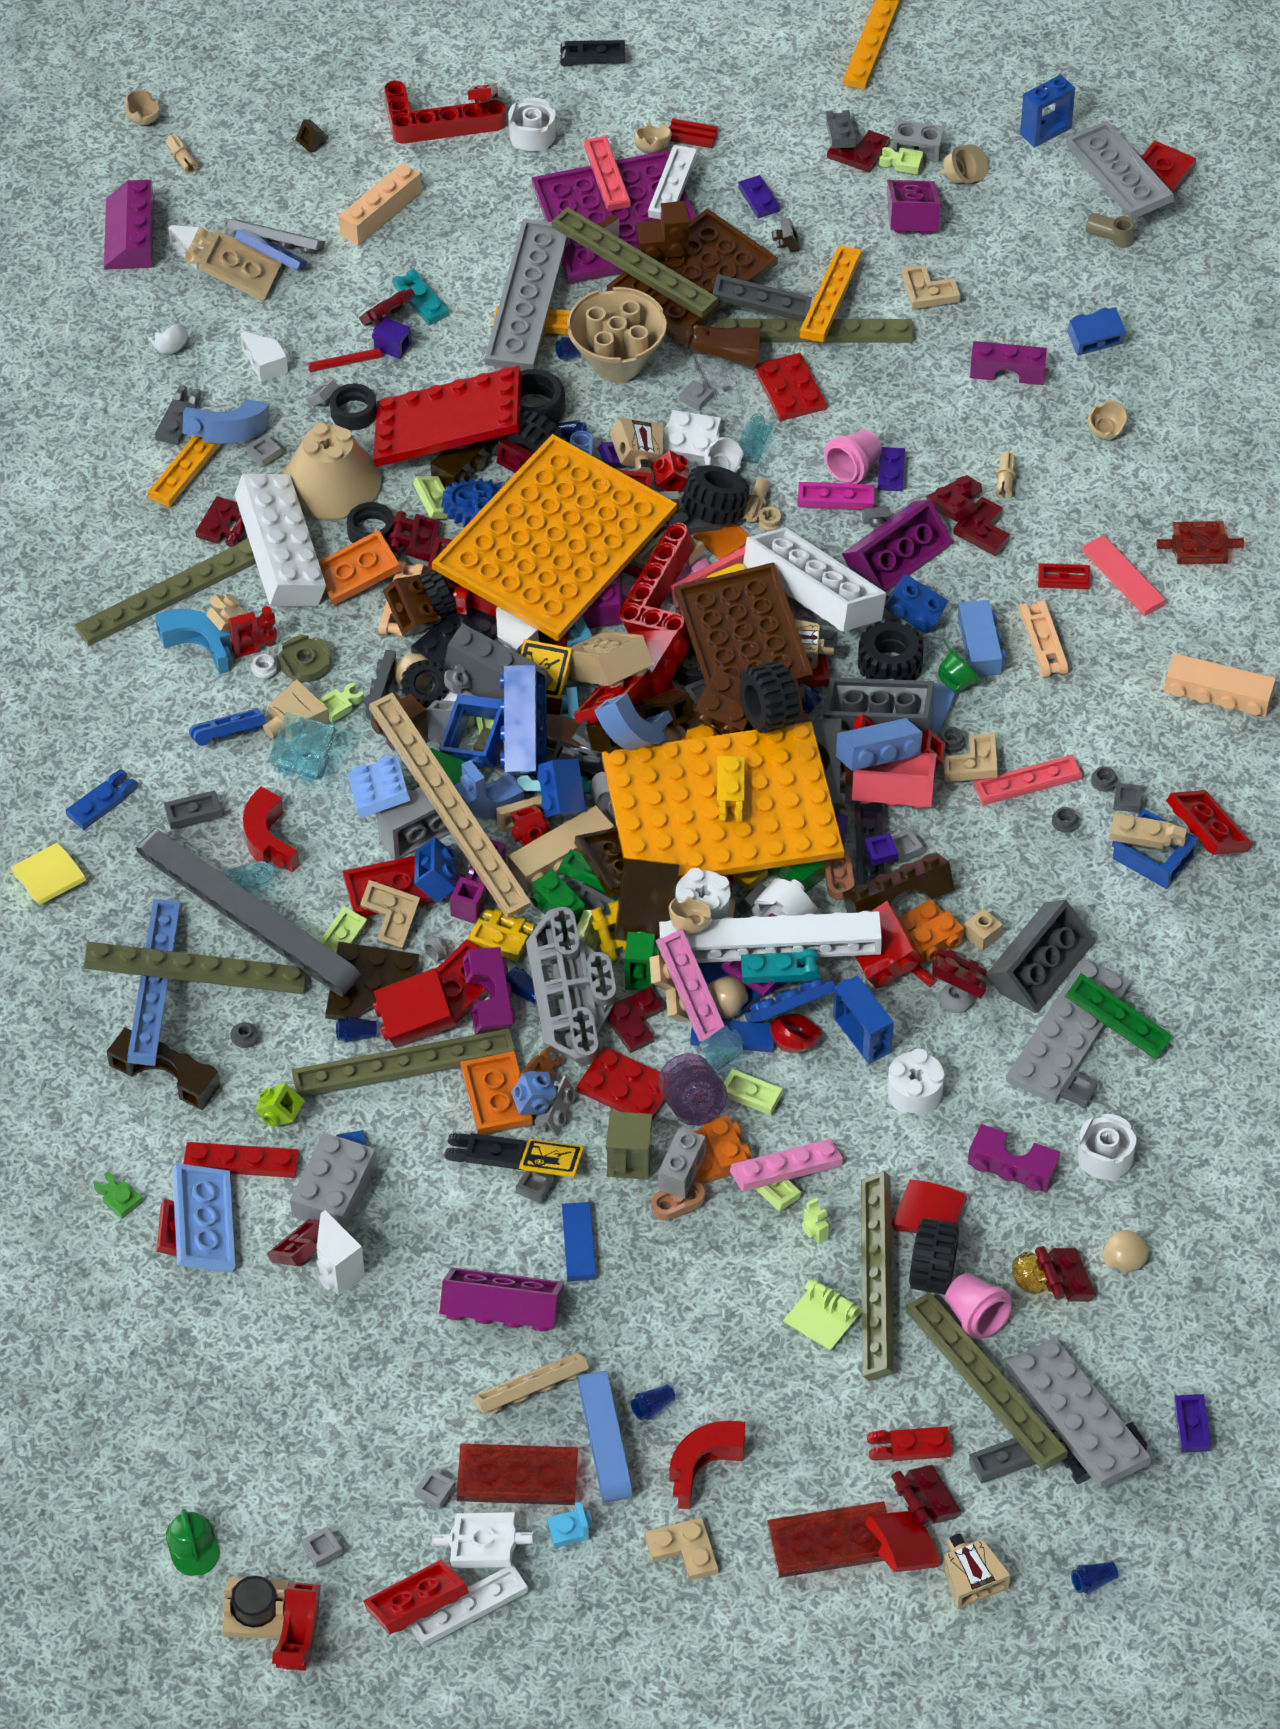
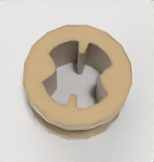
[758,506,781,531]

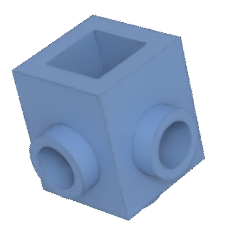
[511,1071,557,1115]

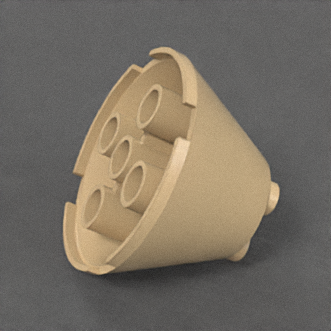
[567,287,667,384]
[282,423,381,521]

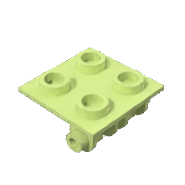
[783,1279,862,1351]

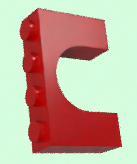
[591,630,690,705]

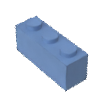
[958,600,1006,677]
[836,718,922,771]

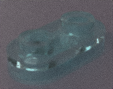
[223,861,274,892]

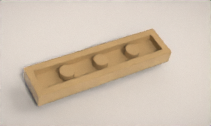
[472,1352,589,1414]

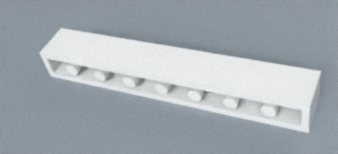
[659,911,881,963]

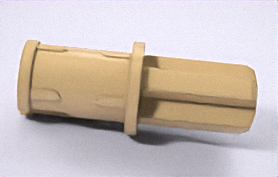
[166,134,199,174]
[996,451,1016,498]
[743,478,770,523]

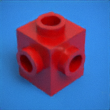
[652,450,690,492]
[510,804,551,847]

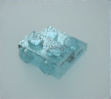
[268,712,337,783]

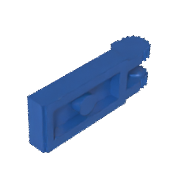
[66,769,138,830]

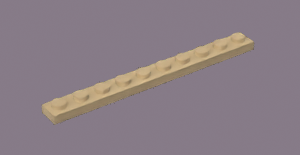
[369,692,531,919]

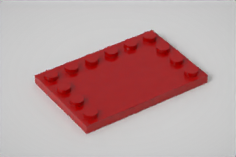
[373,366,522,467]

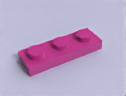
[798,482,874,510]

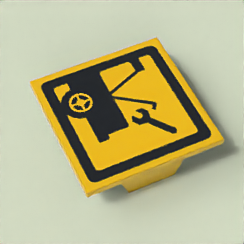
[520,639,573,699]
[519,1139,584,1179]

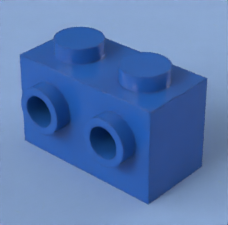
[1067,307,1126,356]
[884,573,948,634]
[537,759,586,818]
[414,837,457,903]

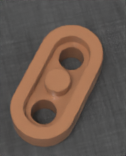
[824,852,854,900]
[651,1180,705,1220]

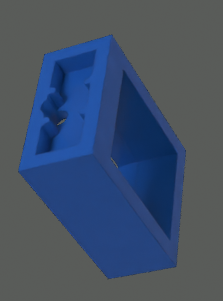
[1020,74,1075,148]
[439,694,504,769]
[1112,809,1198,889]
[833,975,894,1064]

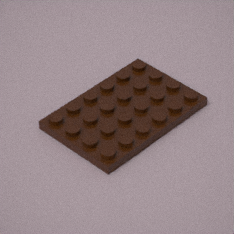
[607,208,778,340]
[674,562,814,688]

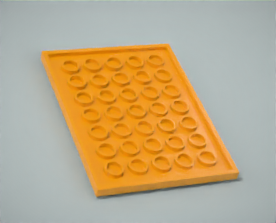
[432,434,677,641]
[602,721,844,882]

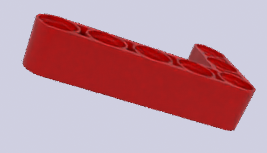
[384,80,506,144]
[619,523,695,644]

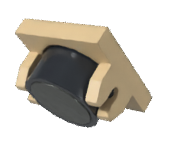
[222,1576,289,1639]

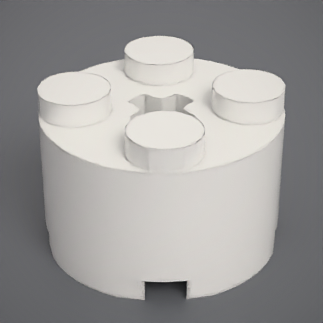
[508,98,556,152]
[675,868,730,919]
[752,879,818,917]
[887,1049,944,1115]
[1077,1114,1136,1181]

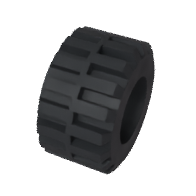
[498,411,567,453]
[681,465,750,524]
[858,620,924,680]
[739,661,800,733]
[909,1218,959,1295]

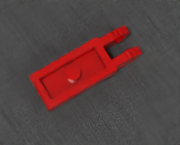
[867,1426,952,1461]

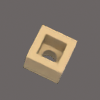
[963,908,1003,951]

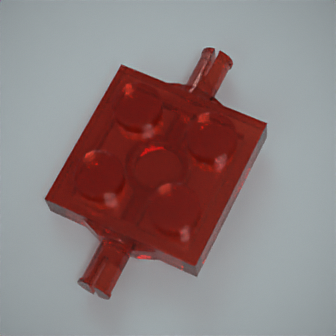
[1156,521,1244,564]

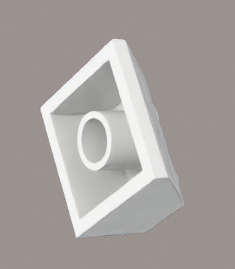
[317,1210,365,1296]

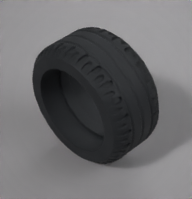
[520,369,566,424]

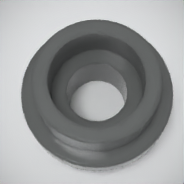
[939,727,965,752]
[1091,766,1118,792]
[1052,807,1079,832]
[230,1022,258,1048]

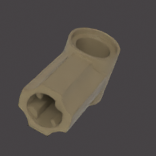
[1086,213,1134,248]

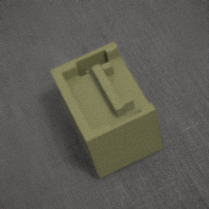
[606,1111,652,1180]

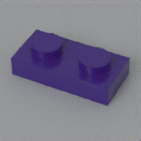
[738,175,780,219]
[877,447,905,492]
[1174,1394,1211,1453]

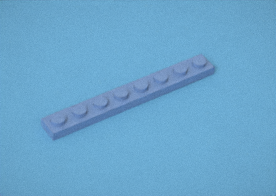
[127,899,180,1066]

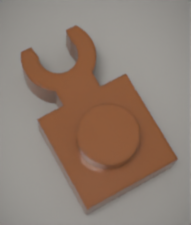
[519,1046,563,1080]

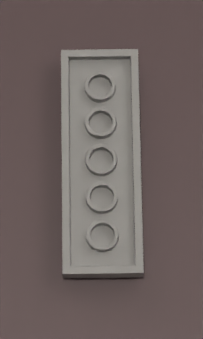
[1065,121,1174,220]
[1006,958,1131,1104]
[1006,1338,1151,1489]

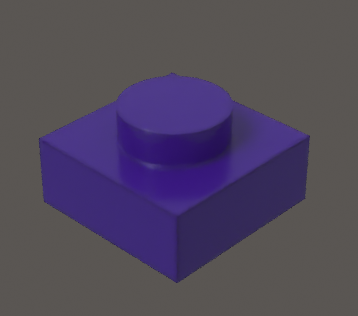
[597,442,628,468]
[864,833,899,866]

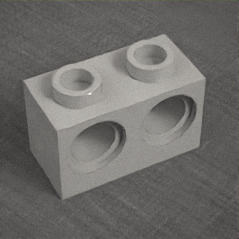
[892,120,944,162]
[658,1128,706,1199]

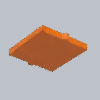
[692,523,750,560]

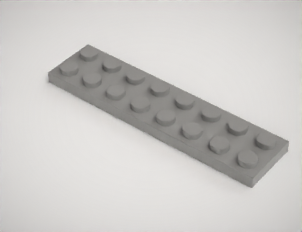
[485,219,569,370]

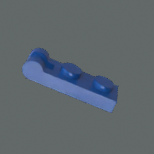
[189,708,266,746]

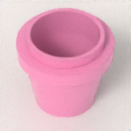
[824,429,882,484]
[945,1273,1012,1339]

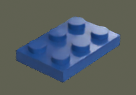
[744,978,835,1022]

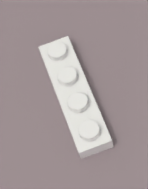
[648,145,697,219]
[409,1564,528,1648]

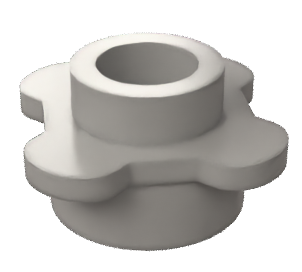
[444,664,471,694]

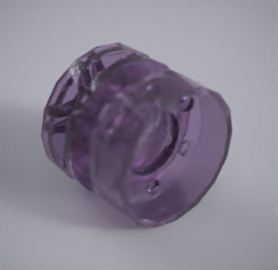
[658,1053,727,1126]

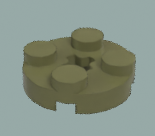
[279,635,331,683]

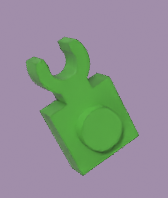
[93,1172,143,1219]

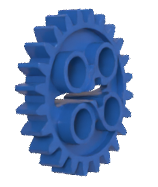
[441,478,502,528]

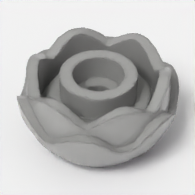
[939,984,974,1013]

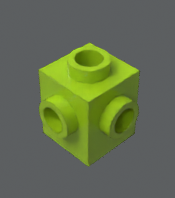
[254,1083,305,1127]

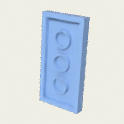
[348,755,411,818]
[172,1163,235,1273]

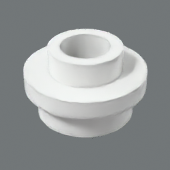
[251,654,277,679]

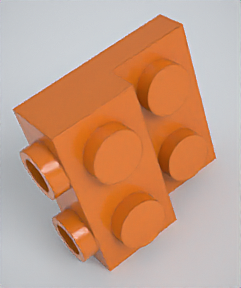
[900,899,964,965]
[694,1115,751,1184]

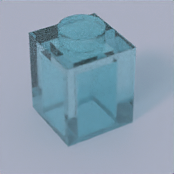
[699,1025,744,1072]

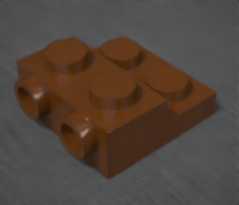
[694,668,749,734]

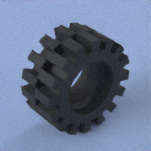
[420,569,457,617]
[400,659,449,708]

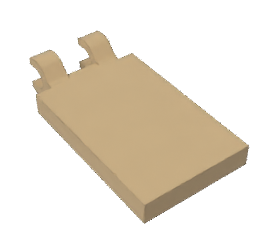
[183,227,282,301]

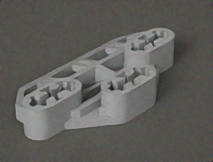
[526,907,616,1065]

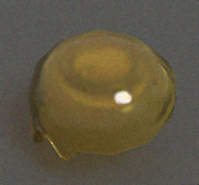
[1012,1252,1047,1295]

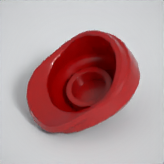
[770,1014,822,1053]

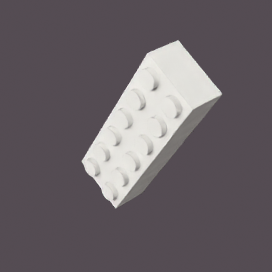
[235,473,326,606]
[743,527,886,632]

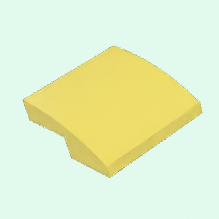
[11,843,86,905]

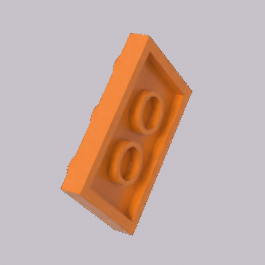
[318,530,402,606]
[460,1051,533,1135]

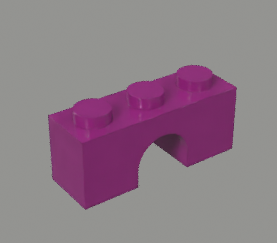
[970,341,1047,385]
[450,839,506,924]
[462,947,516,1035]
[968,1124,1060,1193]

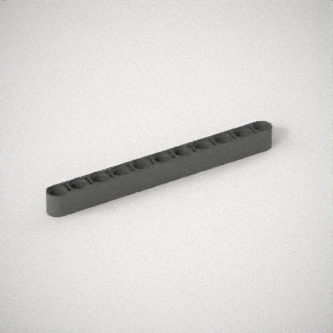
[135,828,362,997]

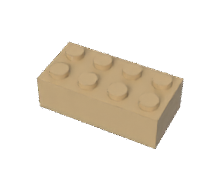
[568,630,654,688]

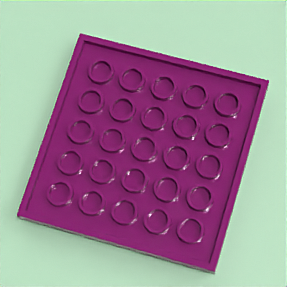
[532,150,696,284]

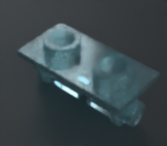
[739,414,771,464]

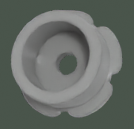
[423,935,448,961]

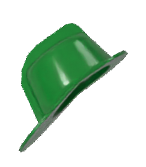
[938,639,982,692]
[166,1509,219,1576]

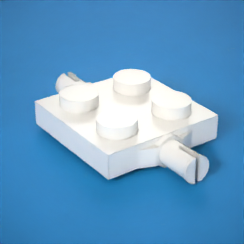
[663,410,734,461]
[432,1512,534,1568]

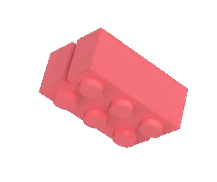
[852,752,936,808]

